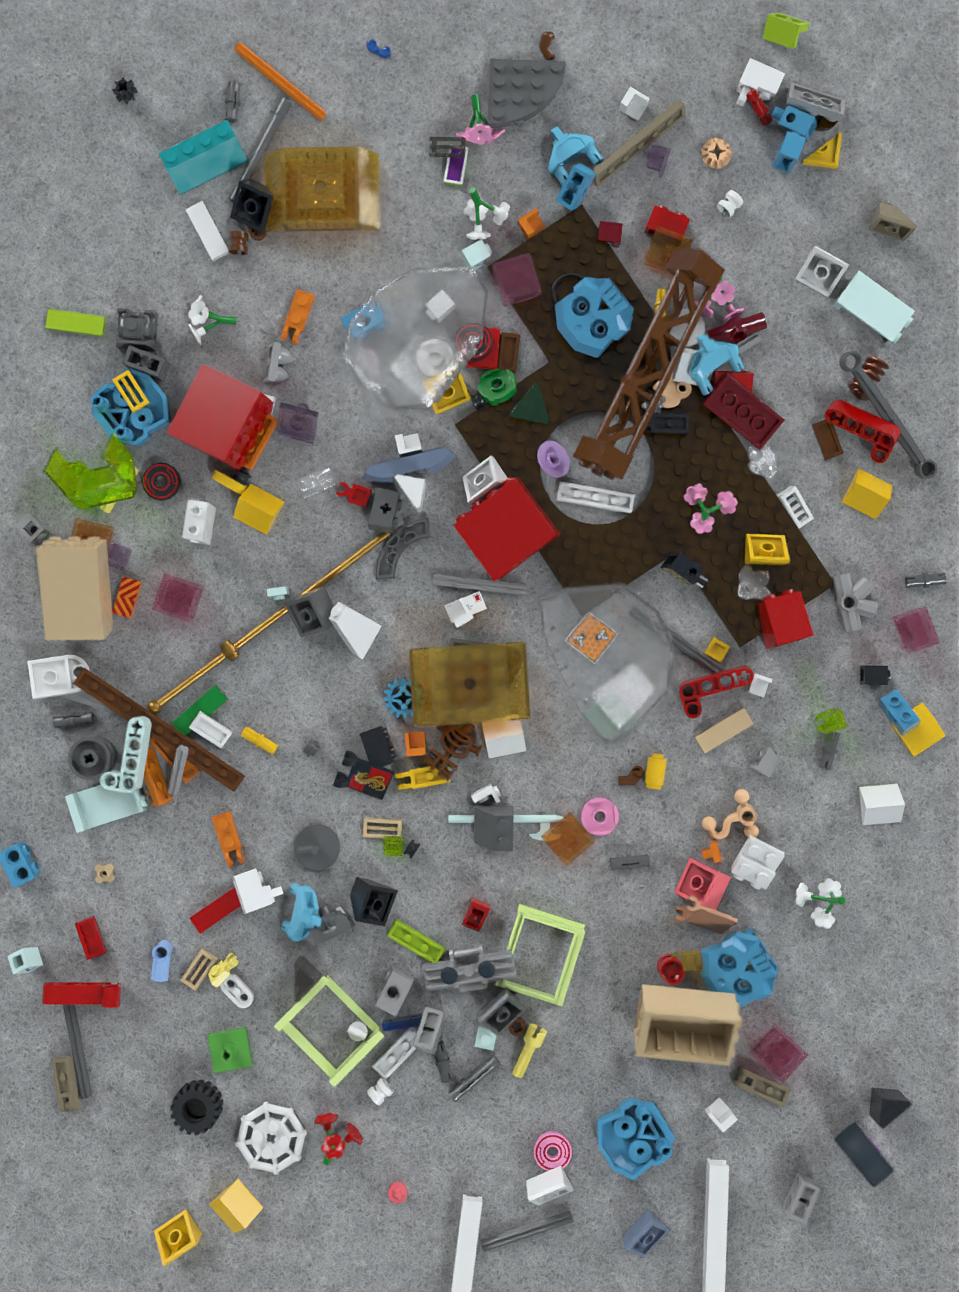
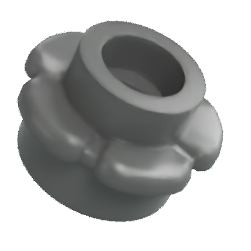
[303,739,320,757]

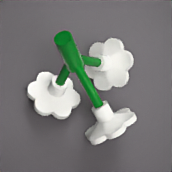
[464,187,510,240]
[188,295,236,346]
[796,878,846,929]

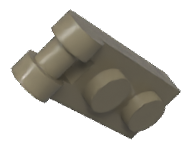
[51,1056,82,1112]
[733,1066,791,1107]

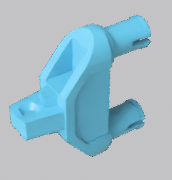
[548,126,604,187]
[690,333,744,395]
[281,883,322,941]

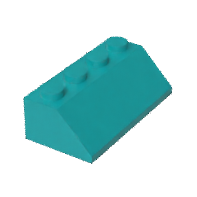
[158,120,248,195]

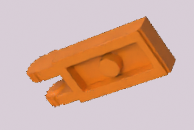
[281,289,315,345]
[211,811,245,868]

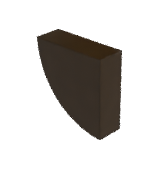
[815,115,838,131]

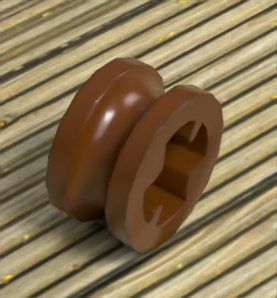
[249,227,267,241]
[509,1017,526,1036]

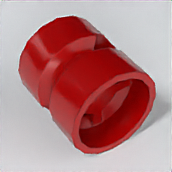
[657,954,685,984]

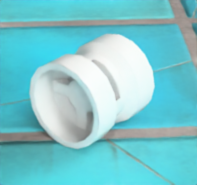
[716,190,743,218]
[367,1077,394,1105]

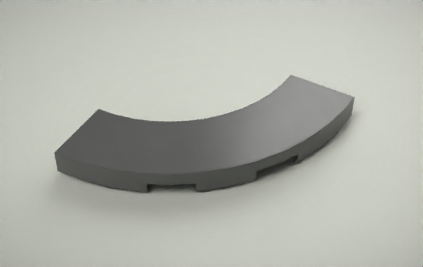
[376,518,430,580]

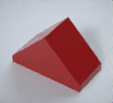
[462,897,490,932]

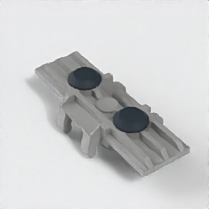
[422,944,517,992]

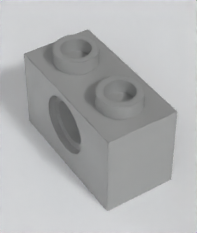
[374,968,414,1016]

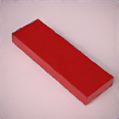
[189,887,241,934]

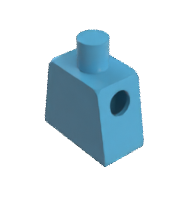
[771,105,817,142]

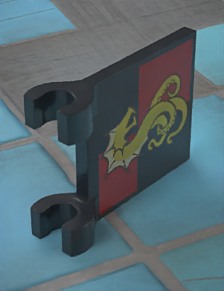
[333,750,395,800]

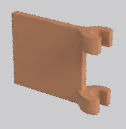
[673,896,737,934]

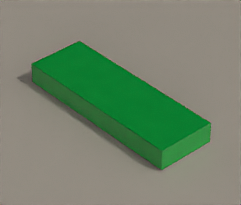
[172,685,228,736]

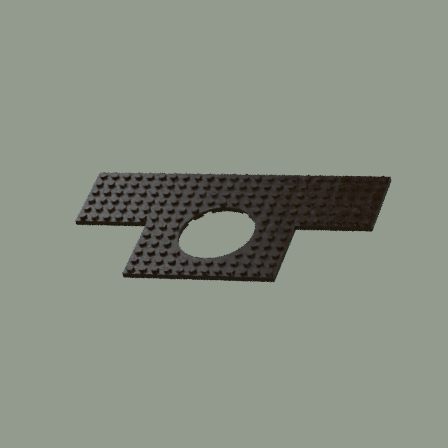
[455,205,834,648]

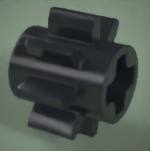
[112,77,138,104]

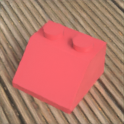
[674,858,731,910]

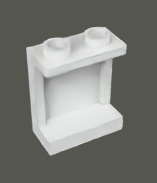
[182,500,216,545]

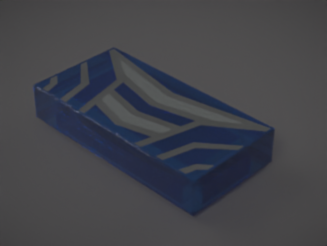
[382,1014,422,1031]

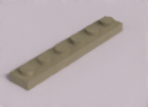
[592,100,685,187]

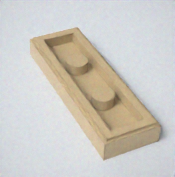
[694,708,754,754]

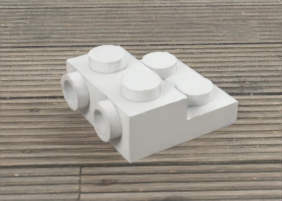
[731,835,785,890]

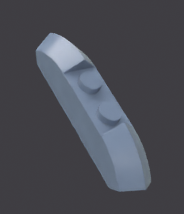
[362,447,456,485]

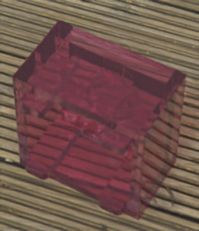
[492,253,541,307]
[152,573,205,622]
[892,606,940,652]
[749,1023,808,1084]

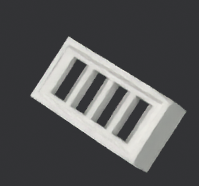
[777,486,814,528]

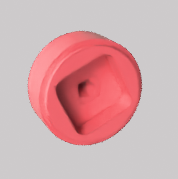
[388,1182,408,1203]

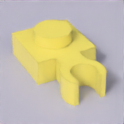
[208,953,239,988]

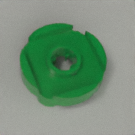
[478,368,517,406]

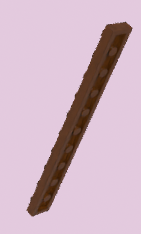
[73,668,245,792]

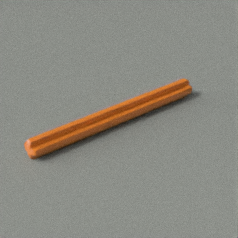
[234,42,326,121]

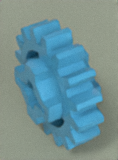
[383,677,425,719]

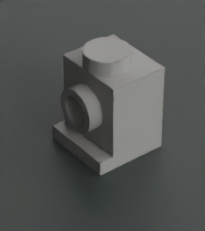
[14,512,49,544]
[749,746,781,778]

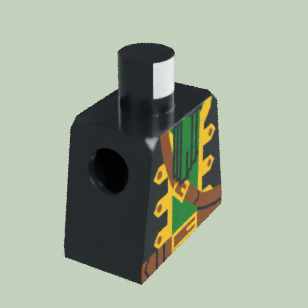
[660,552,708,588]

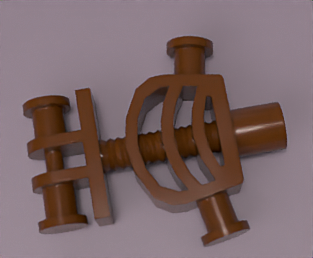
[422,720,482,781]

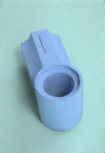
[151,940,173,982]

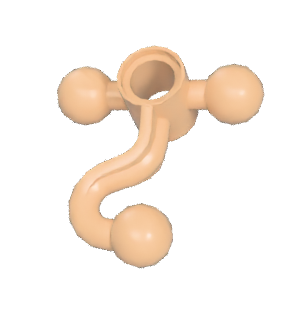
[702,789,759,840]

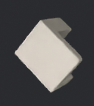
[619,86,650,121]
[395,434,422,457]
[446,598,474,628]
[745,673,773,697]
[705,1098,738,1133]

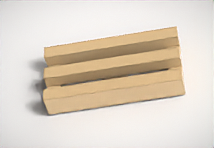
[363,818,402,839]
[180,947,218,991]

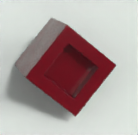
[598,221,623,248]

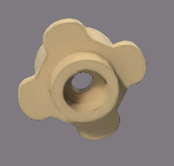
[95,863,115,883]

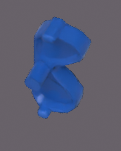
[366,40,391,58]

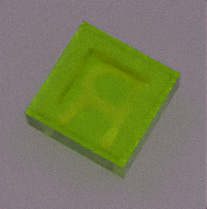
[384,836,404,856]

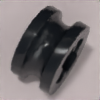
[469,390,485,410]
[232,469,252,485]
[403,839,420,858]

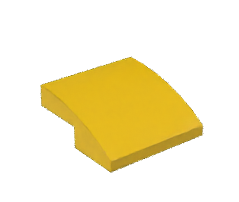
[890,702,946,758]

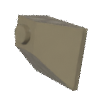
[868,202,917,241]

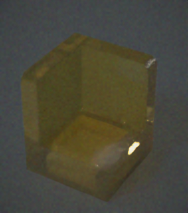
[671,949,703,971]

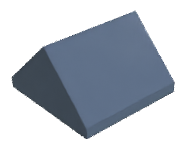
[622,1209,670,1258]

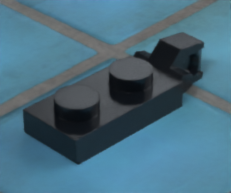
[645,413,690,435]

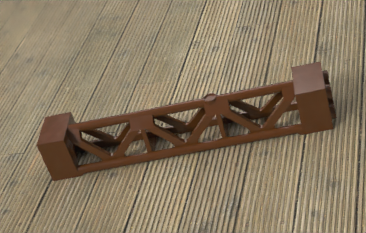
[573,248,725,480]

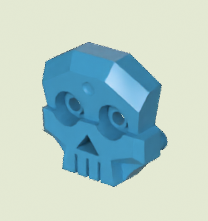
[555,277,634,358]
[90,367,171,447]
[700,929,779,1008]
[597,1097,675,1180]

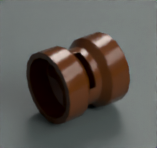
[228,231,249,255]

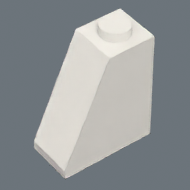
[329,602,381,659]

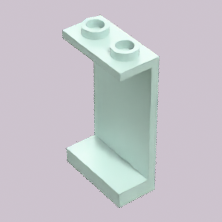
[832,271,915,346]
[65,778,148,833]

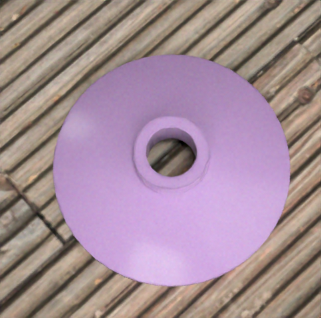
[537,441,570,478]

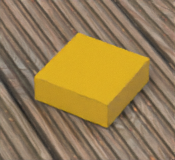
[704,637,730,663]

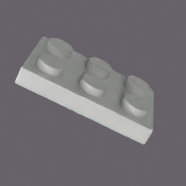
[786,83,845,122]

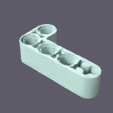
[100,716,151,793]

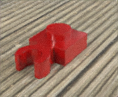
[336,482,372,508]

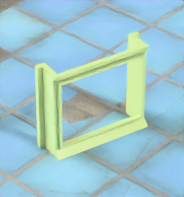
[494,904,585,1007]
[274,975,384,1087]

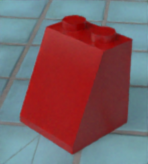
[758,589,814,650]

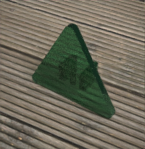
[509,383,549,424]

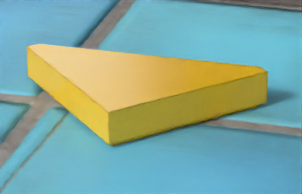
[802,132,842,169]

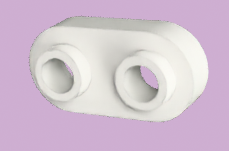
[220,974,254,1008]

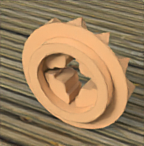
[701,137,732,169]

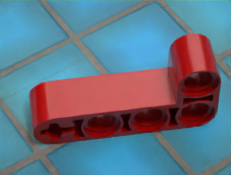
[824,400,901,463]
[679,665,754,719]
[42,982,121,1008]

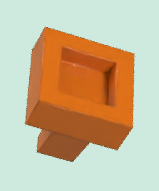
[701,840,722,863]

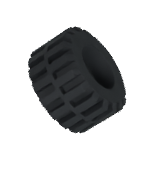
[170,1080,223,1135]

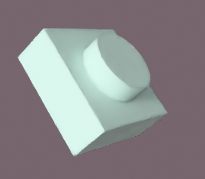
[267,586,289,601]
[474,1026,496,1051]

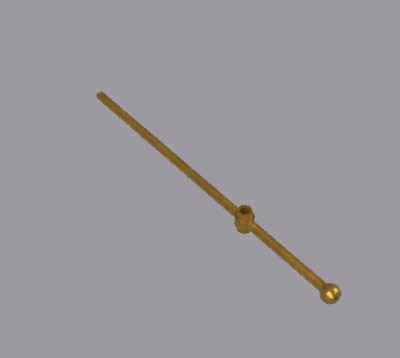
[147,530,393,715]

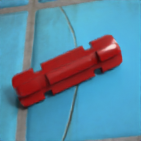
[746,89,773,125]

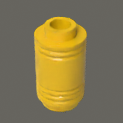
[644,753,667,789]

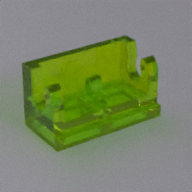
[815,707,848,734]

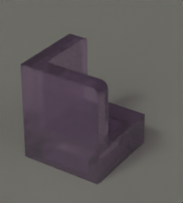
[646,144,671,177]
[107,542,132,571]

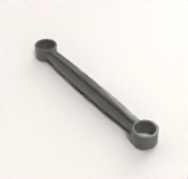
[839,351,937,479]

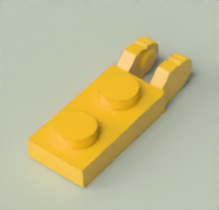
[395,763,451,790]

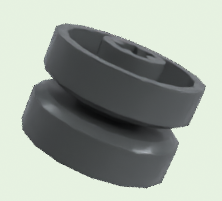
[68,736,117,780]

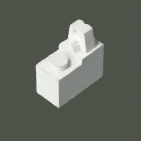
[736,58,785,107]
[232,869,283,914]

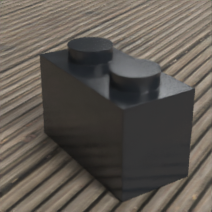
[360,726,397,767]

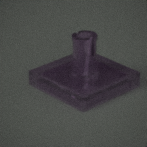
[276,402,319,444]

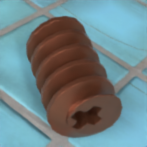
[848,357,889,401]

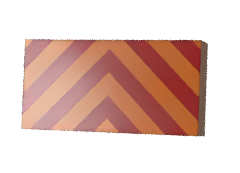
[112,577,143,619]

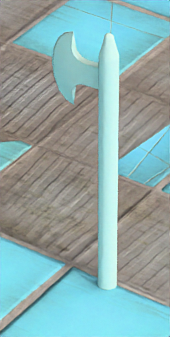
[448,815,565,841]

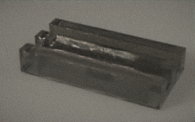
[429,137,466,158]

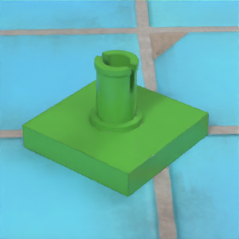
[208,1027,253,1073]

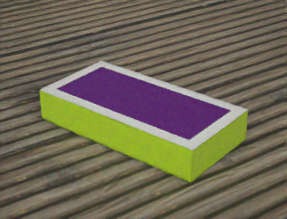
[444,144,469,187]

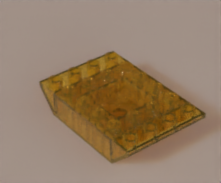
[265,146,380,232]
[409,641,531,727]

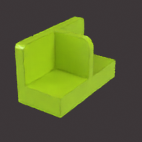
[763,12,810,49]

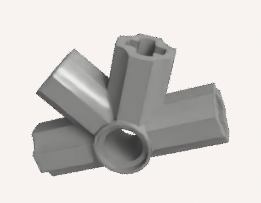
[832,573,878,632]

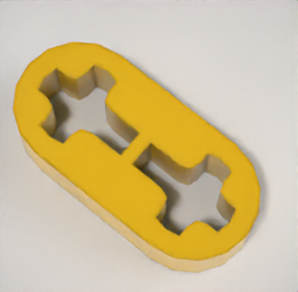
[211,469,247,495]

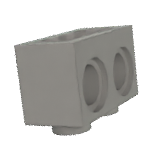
[414,1007,446,1055]
[783,1172,821,1225]

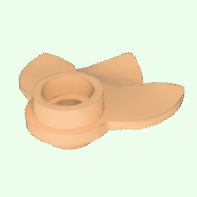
[653,376,692,408]

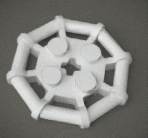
[235,1102,307,1175]

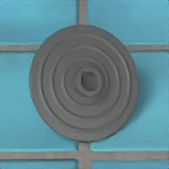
[294,824,340,871]

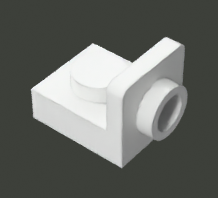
[471,783,502,803]

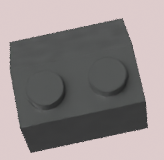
[284,586,334,638]
[474,806,514,851]
[478,988,526,1036]

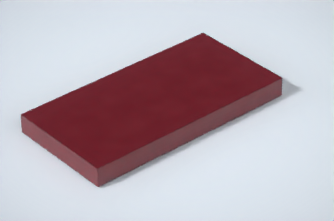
[701,372,785,450]

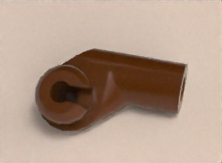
[539,31,555,61]
[618,766,644,786]

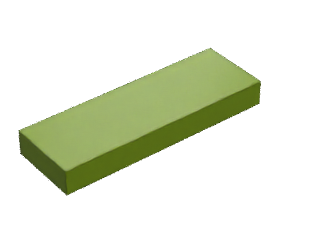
[45,309,106,337]
[387,919,446,963]

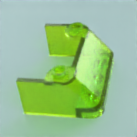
[43,434,138,509]

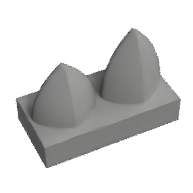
[263,342,296,384]

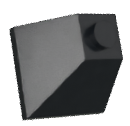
[230,178,274,233]
[350,877,398,926]

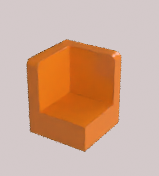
[517,208,546,240]
[405,731,426,756]

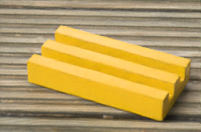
[112,370,150,414]

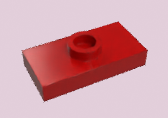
[75,916,107,960]

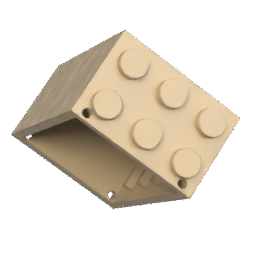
[36,537,113,640]
[634,984,742,1066]

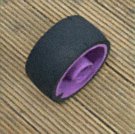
[834,1122,894,1187]

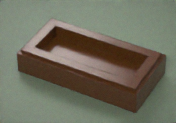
[497,332,521,373]
[812,420,844,460]

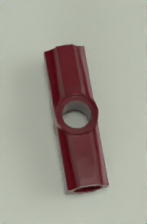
[706,312,767,343]

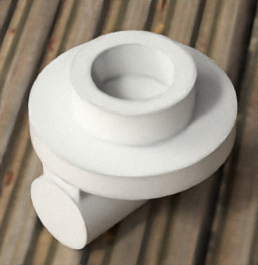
[347,1021,367,1041]

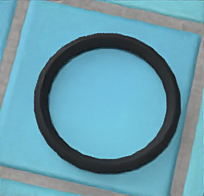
[551,273,586,310]

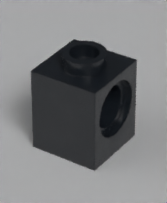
[860,665,891,685]

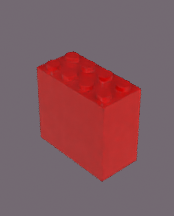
[167,364,274,471]
[453,477,561,581]

